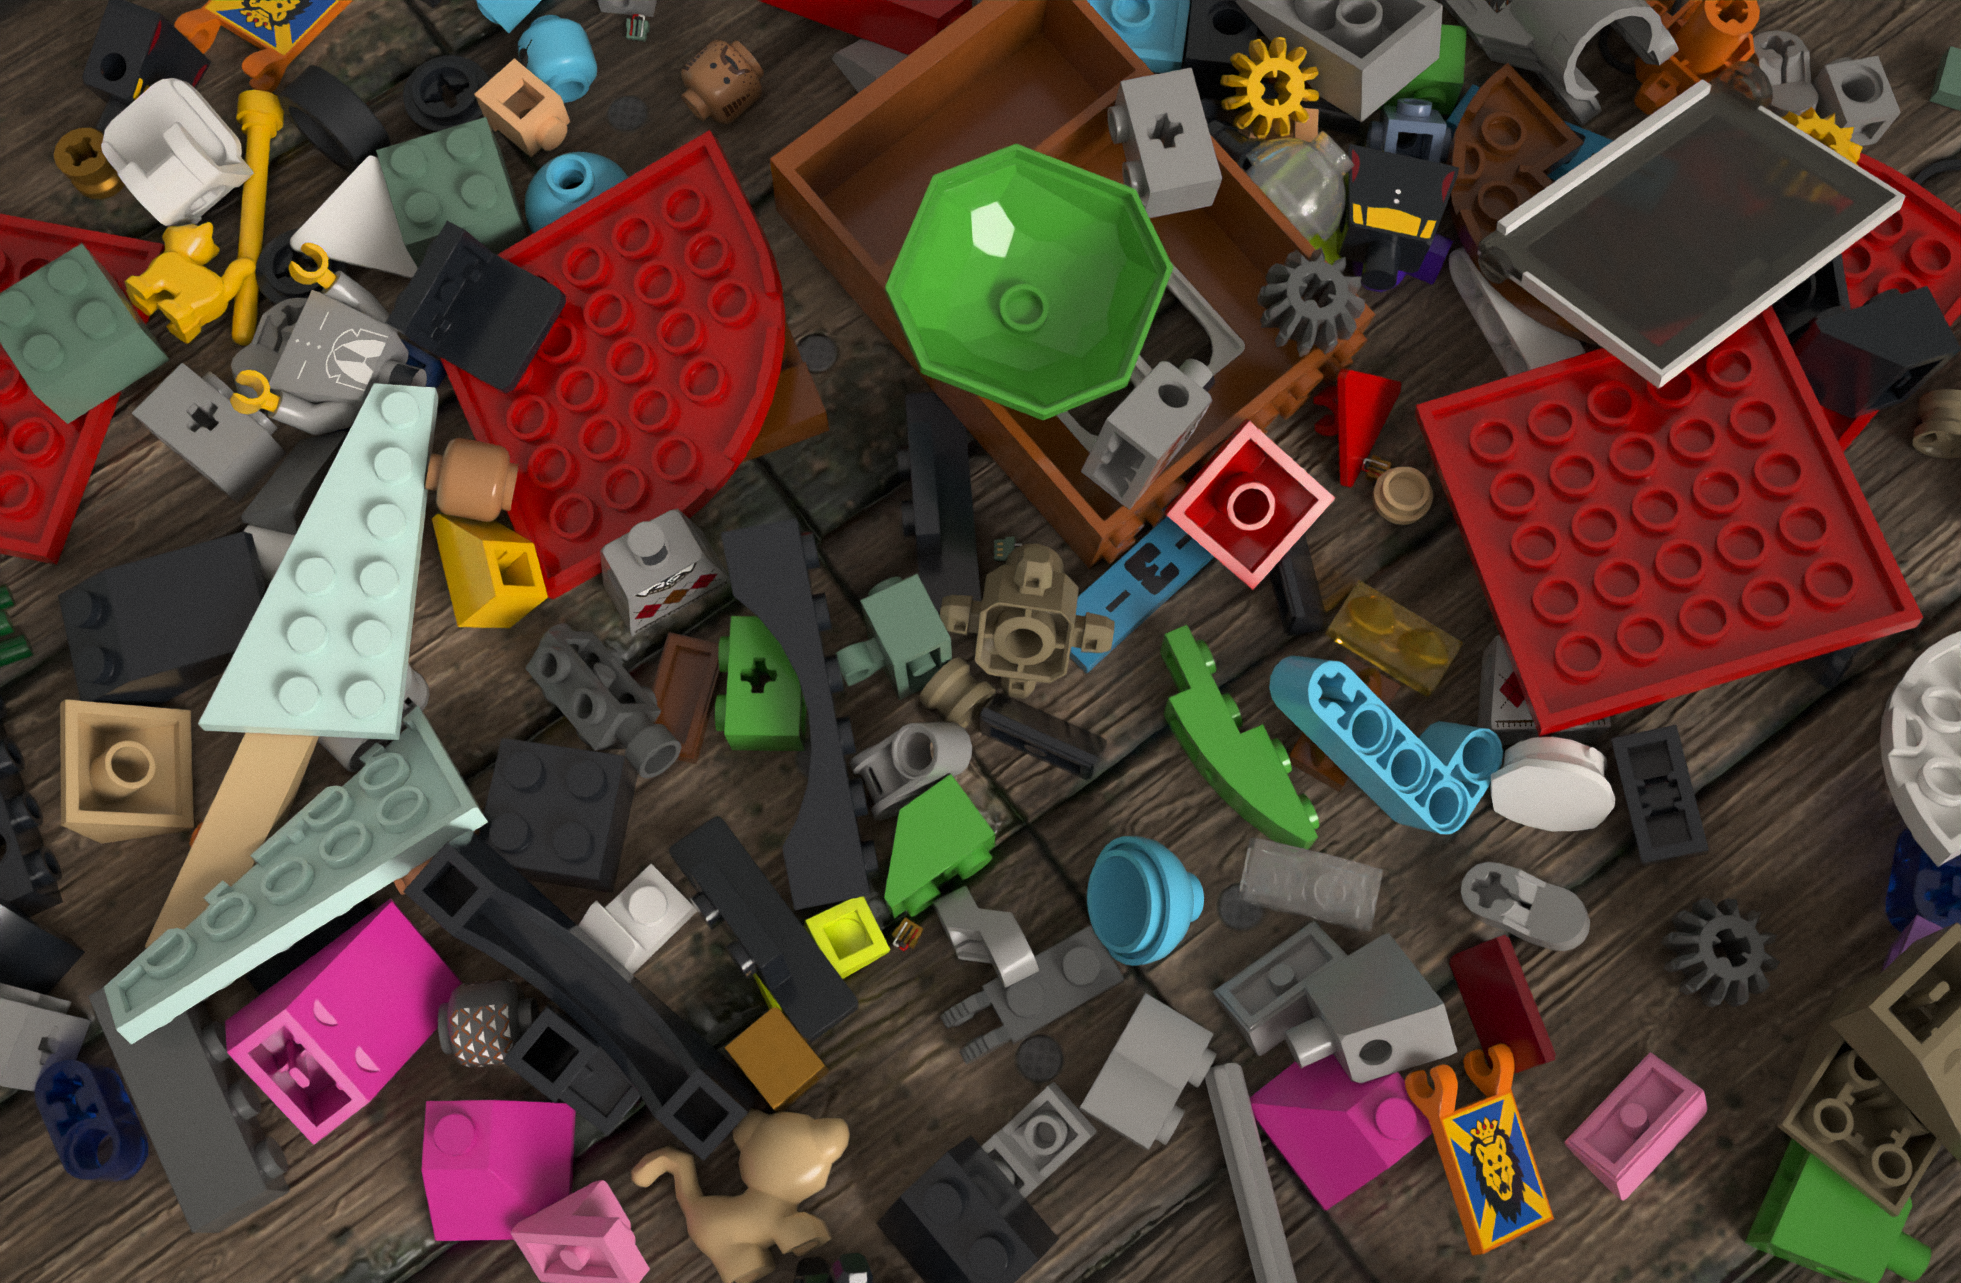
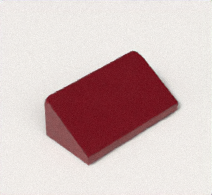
[1449,934,1556,1074]

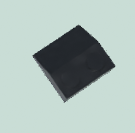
[876,1135,1059,1283]

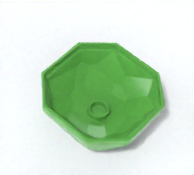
[885,144,1173,420]

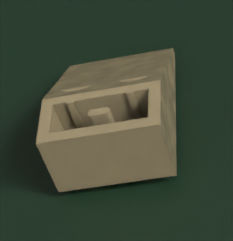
[1829,922,1961,1164]
[1777,973,1942,1217]

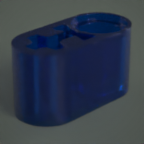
[1885,827,1961,933]
[35,1060,149,1182]

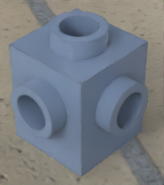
[1366,98,1451,163]

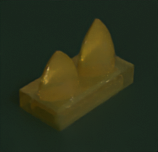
[1325,580,1463,698]

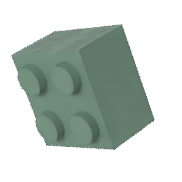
[376,117,529,268]
[0,243,170,424]

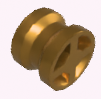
[54,128,125,200]

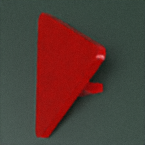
[1313,368,1401,488]

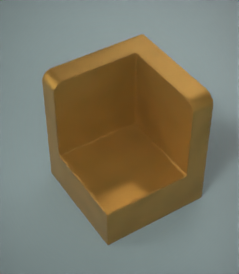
[724,1007,830,1112]

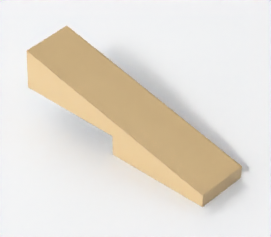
[145,733,319,948]

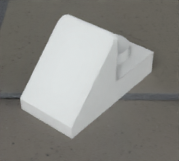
[578,863,697,974]

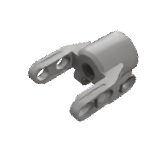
[1440,0,1679,126]

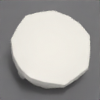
[1490,737,1615,832]

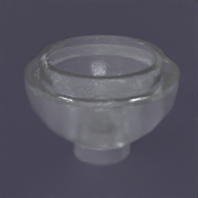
[1245,131,1355,242]

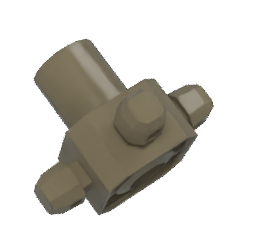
[940,544,1115,699]

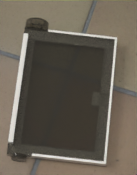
[1478,61,1905,389]

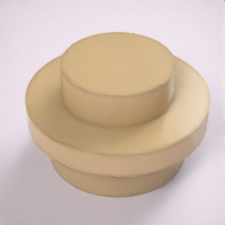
[1372,467,1433,525]

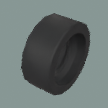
[278,65,391,174]

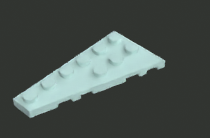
[198,383,439,740]
[104,705,488,1045]

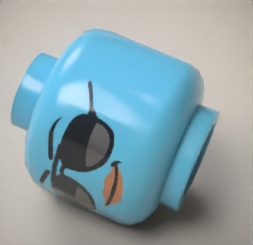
[518,15,597,103]

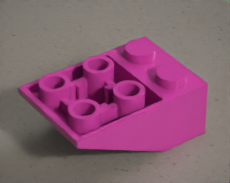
[225,898,463,1145]

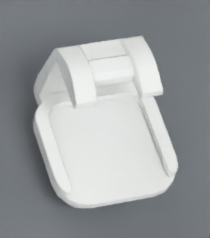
[101,78,254,227]

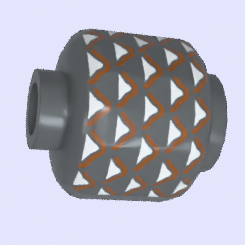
[438,978,539,1068]

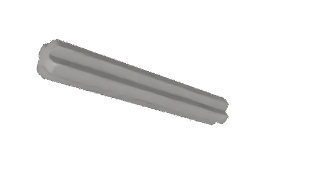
[1205,1063,1297,1283]

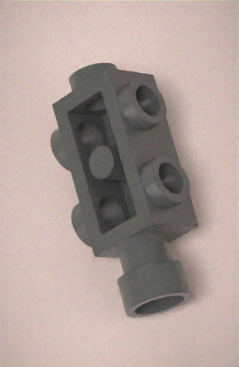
[525,623,681,778]

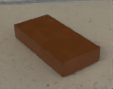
[651,632,723,764]

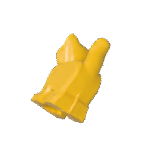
[125,222,257,344]

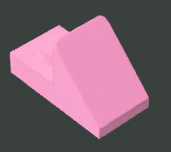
[510,1180,650,1283]

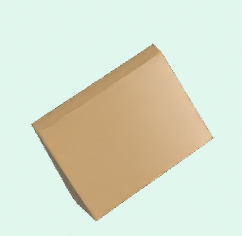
[60,699,194,844]

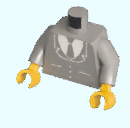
[230,243,427,435]

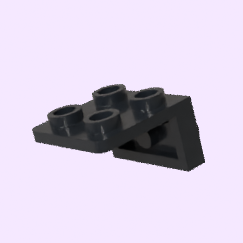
[385,220,566,393]

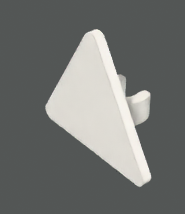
[290,156,418,279]

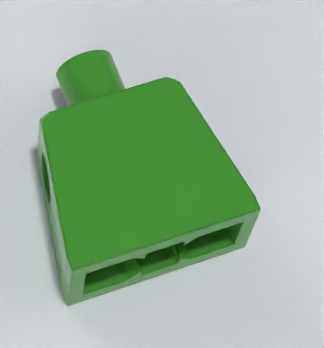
[1745,1138,1931,1283]

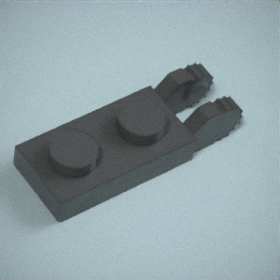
[940,925,1124,1064]

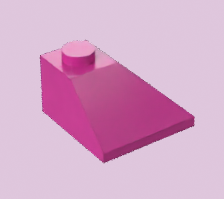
[1249,1054,1433,1211]
[421,1100,576,1241]

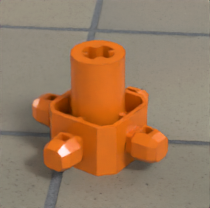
[1634,0,1761,115]

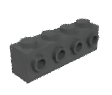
[88,987,290,1233]

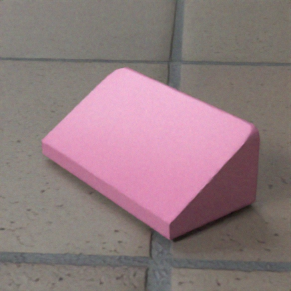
[1565,1052,1707,1201]

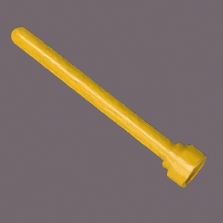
[231,90,284,346]

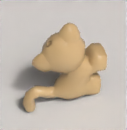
[631,1108,850,1283]

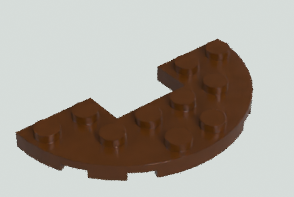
[1447,63,1730,345]

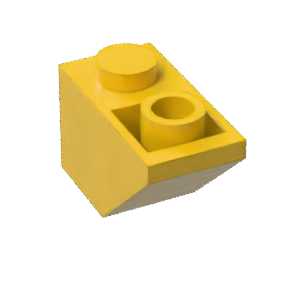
[432,514,548,628]

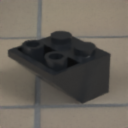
[1791,286,1961,419]

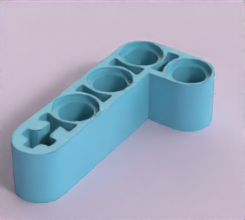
[1269,656,1503,834]

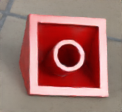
[1164,418,1335,590]

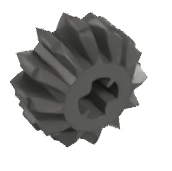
[1257,247,1365,357]
[1661,898,1780,1007]

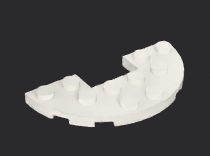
[1880,631,1961,867]

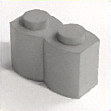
[1079,993,1217,1150]

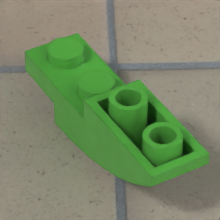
[1160,625,1319,855]

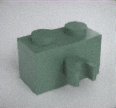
[835,574,952,700]

